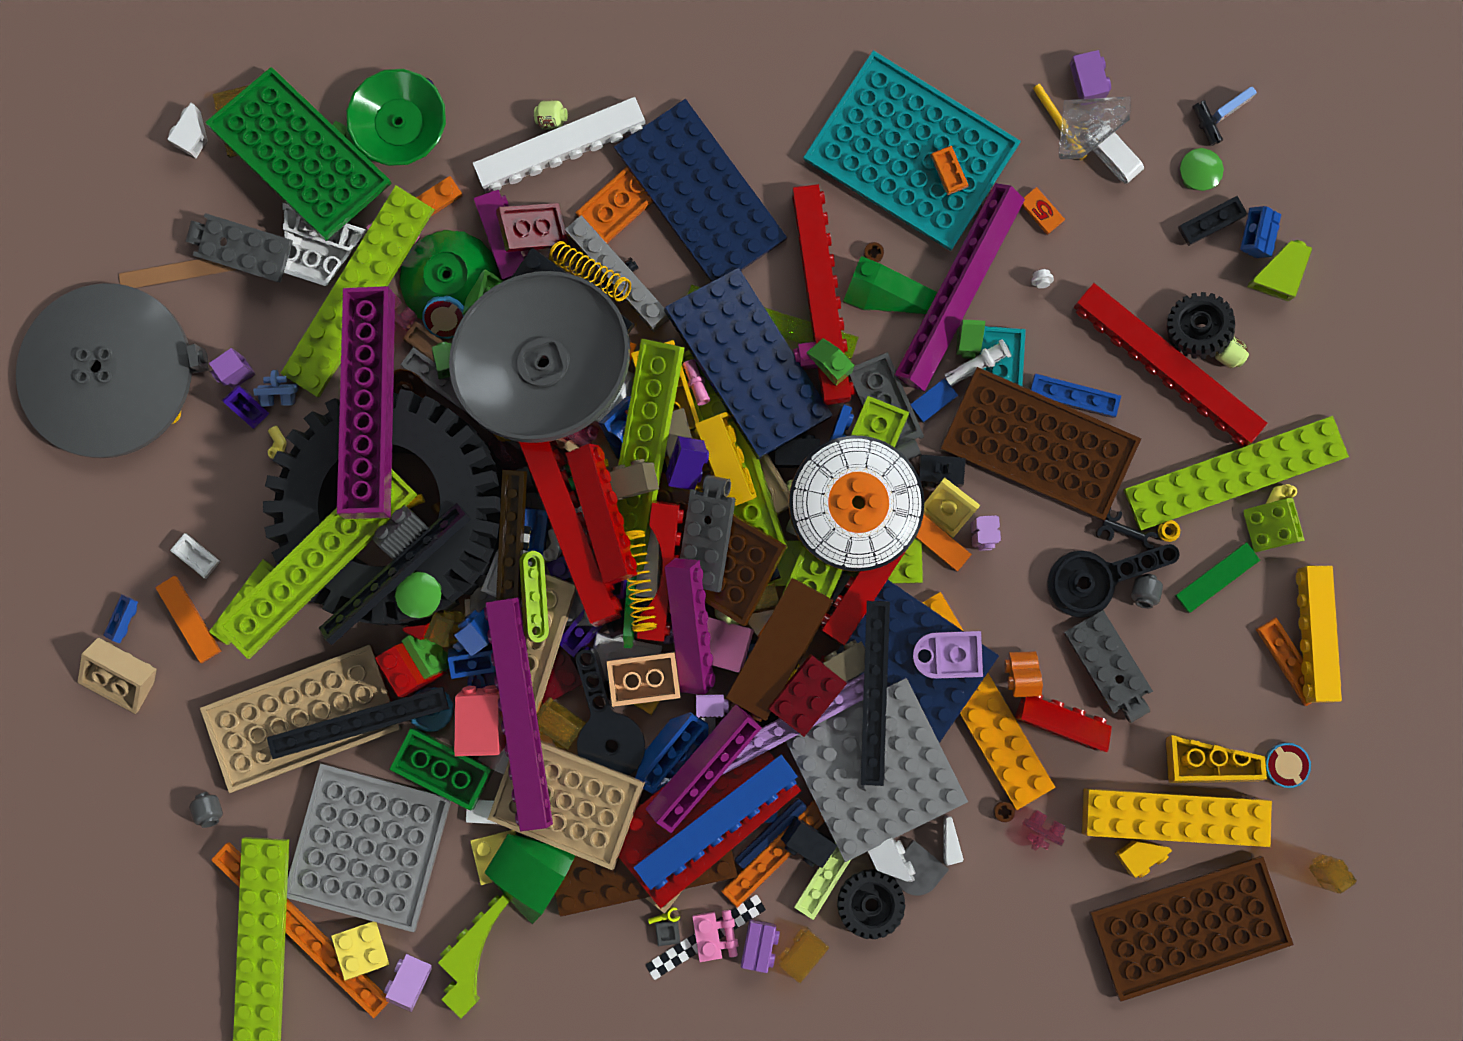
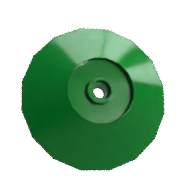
[346,69,446,166]
[399,230,499,320]

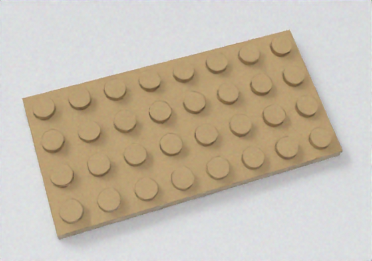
[200,645,401,793]

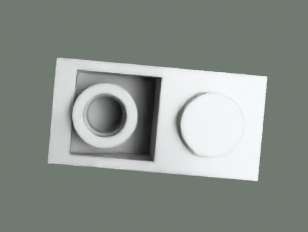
[167,103,208,158]
[868,837,916,882]

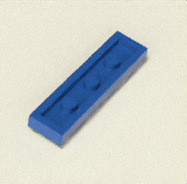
[1030,374,1121,418]

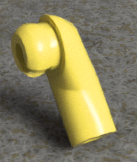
[267,426,287,459]
[1266,484,1297,504]

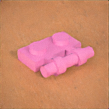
[692,910,739,962]

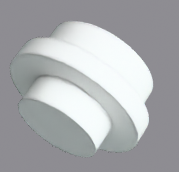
[1031,269,1054,288]

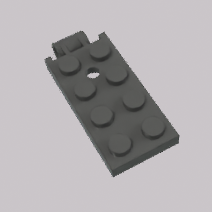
[185,213,293,283]
[849,352,924,460]
[680,475,736,592]
[1064,610,1153,723]

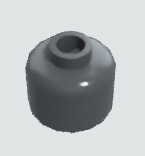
[1131,574,1163,609]
[189,792,223,828]

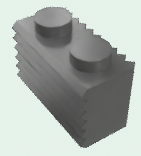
[372,505,428,559]

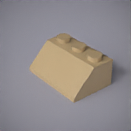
[78,638,157,714]

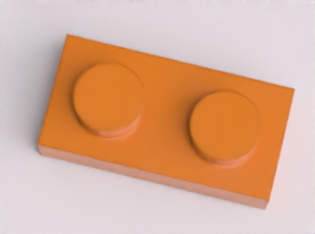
[416,176,463,216]

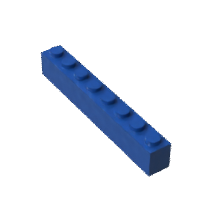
[633,755,798,890]

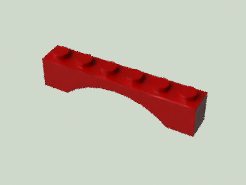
[637,501,684,642]

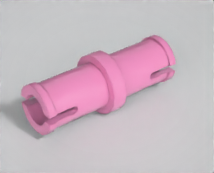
[682,359,710,406]

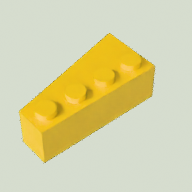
[694,411,757,506]
[1166,735,1267,783]

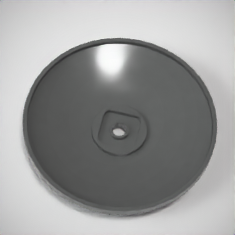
[449,271,630,443]
[16,283,192,458]

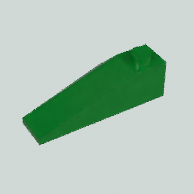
[843,256,938,314]

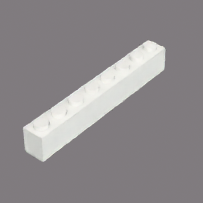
[473,97,646,193]

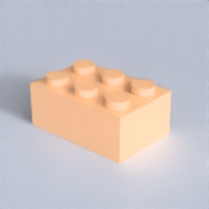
[606,652,681,707]

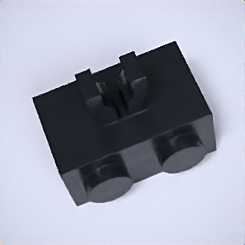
[918,454,966,489]

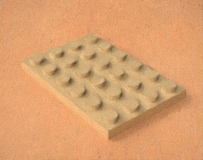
[488,742,645,870]

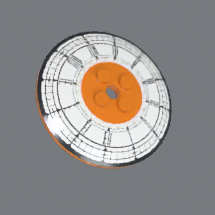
[789,435,924,571]

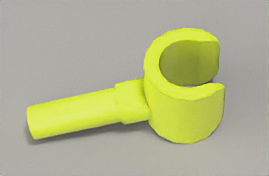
[648,907,680,924]

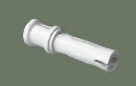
[945,339,1012,386]

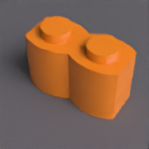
[1004,651,1043,697]

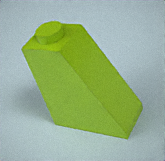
[1247,240,1312,302]

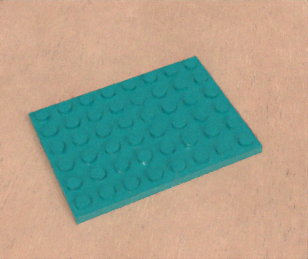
[803,50,1021,251]

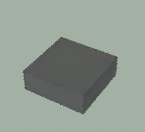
[655,921,681,946]

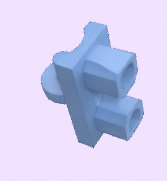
[253,370,299,407]

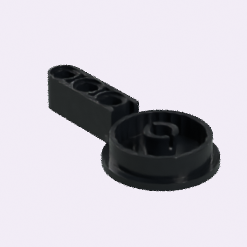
[1047,544,1180,617]
[576,647,645,776]

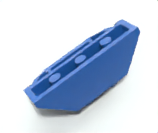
[635,712,709,794]

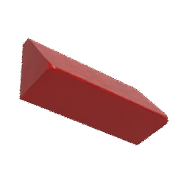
[403,615,448,640]

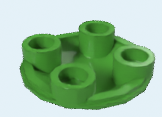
[1180,148,1224,191]
[395,572,441,618]

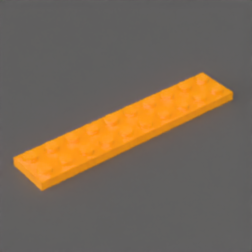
[922,592,1056,810]

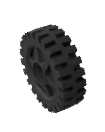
[1167,292,1235,359]
[837,869,905,939]

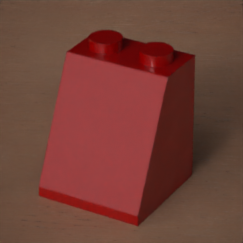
[375,643,447,697]

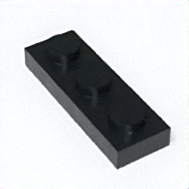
[1178,196,1248,246]

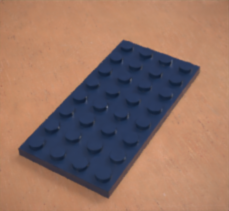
[614,98,787,282]
[664,268,832,459]

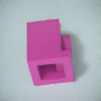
[793,342,818,370]

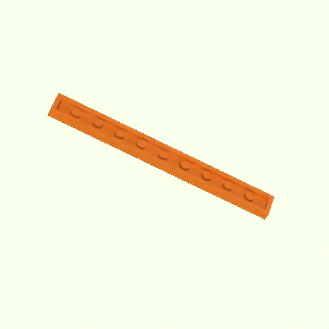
[211,842,389,1018]

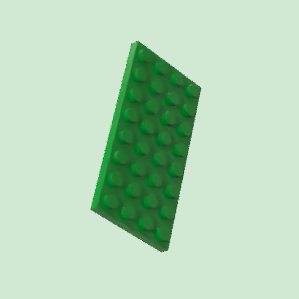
[205,67,392,241]

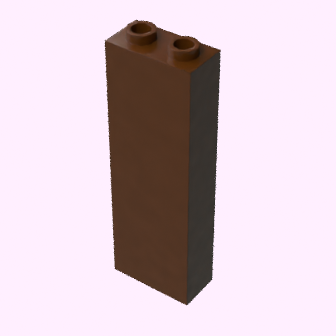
[726,578,834,722]

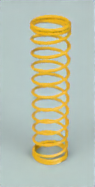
[549,241,631,301]
[625,530,657,632]

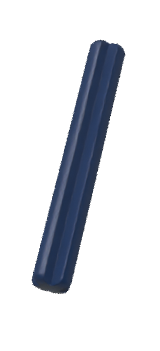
[735,799,807,868]

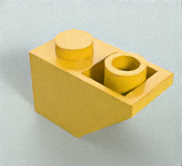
[1114,840,1172,878]

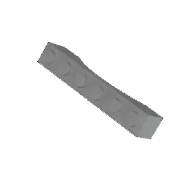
[565,215,669,332]

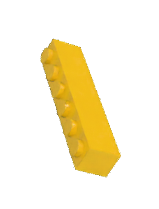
[1296,566,1342,703]

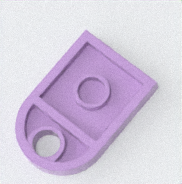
[913,631,983,678]

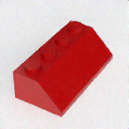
[1014,695,1112,752]

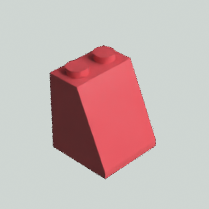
[454,685,507,756]

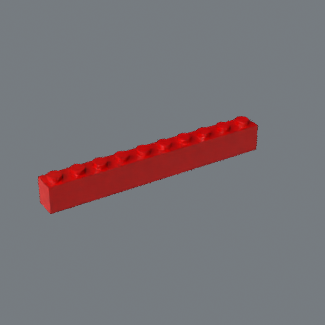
[792,184,854,405]
[1073,283,1268,446]

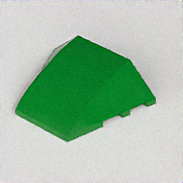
[485,834,576,924]

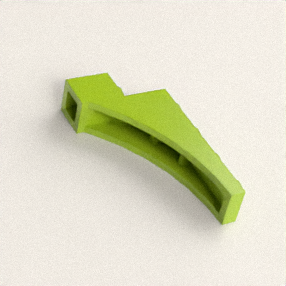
[438,894,510,1019]

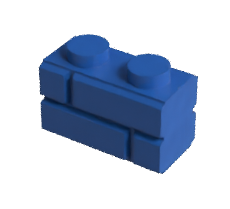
[1240,206,1281,258]

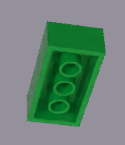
[389,728,494,811]

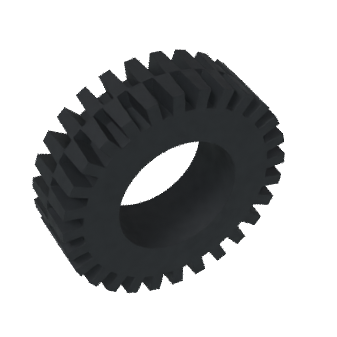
[263,389,502,626]

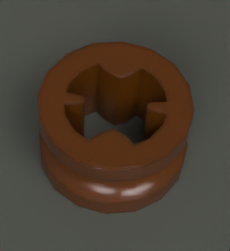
[864,242,884,262]
[993,801,1015,822]

